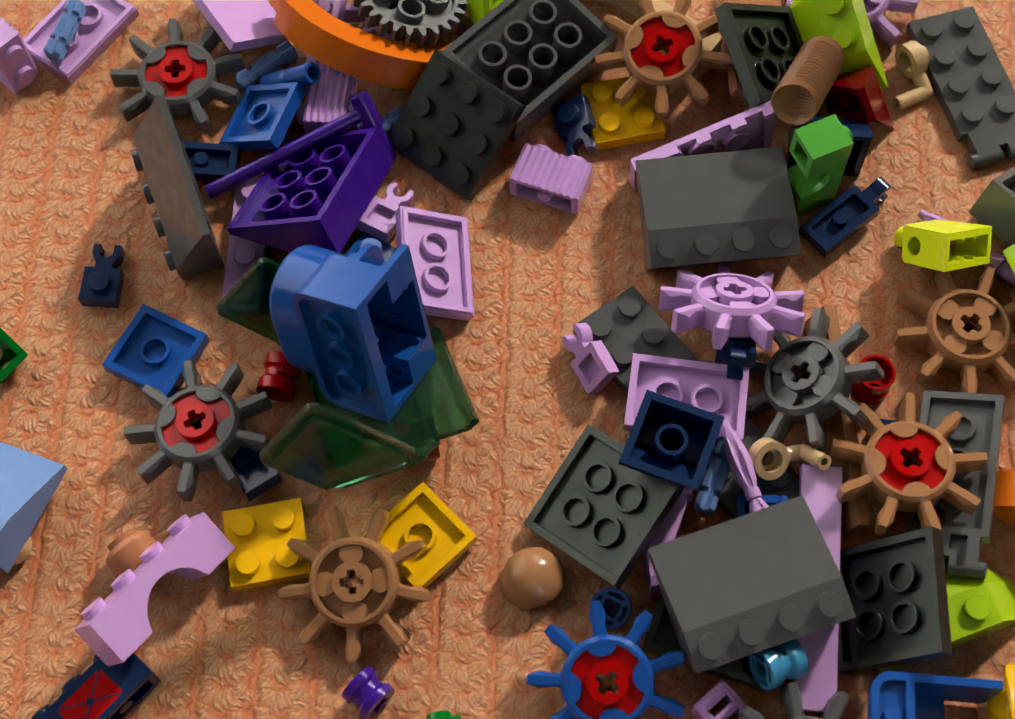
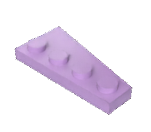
[629,100,776,191]

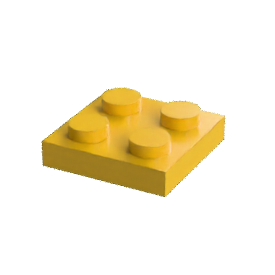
[580,76,666,150]
[364,482,477,588]
[222,498,311,592]

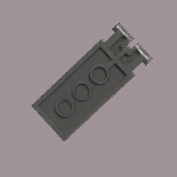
[906,6,1015,169]
[905,390,1005,579]

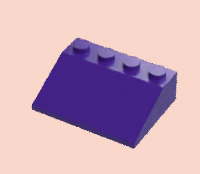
[227,127,394,253]

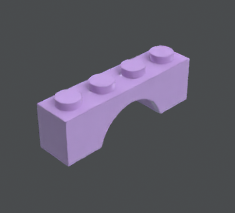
[74,512,235,667]

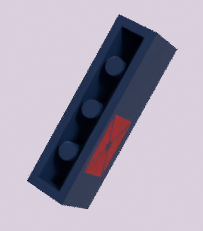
[31,653,161,719]

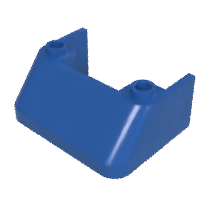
[868,671,1003,719]

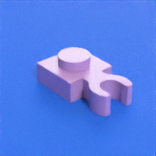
[356,182,414,243]
[562,323,620,395]

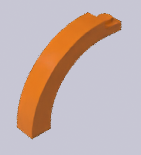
[270,0,452,91]

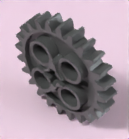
[353,0,467,47]

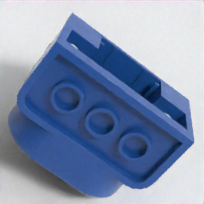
[269,243,437,423]

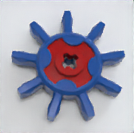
[527,600,685,719]

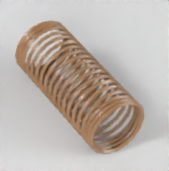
[771,36,845,126]

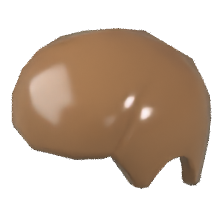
[501,547,565,611]

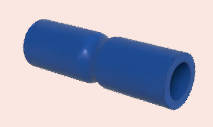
[260,62,321,87]

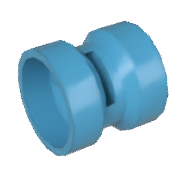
[749,639,809,691]

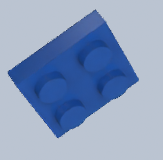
[220,82,306,150]
[102,304,210,398]

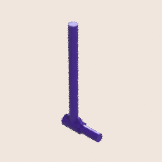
[204,90,397,199]

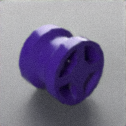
[342,666,395,719]

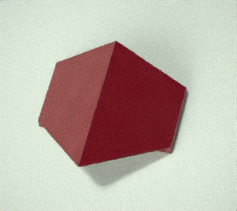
[825,66,894,129]

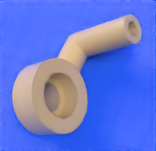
[893,40,933,111]
[748,437,831,480]

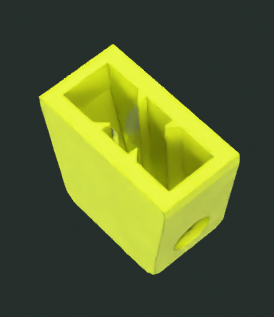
[894,220,992,272]

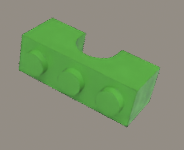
[787,114,854,216]

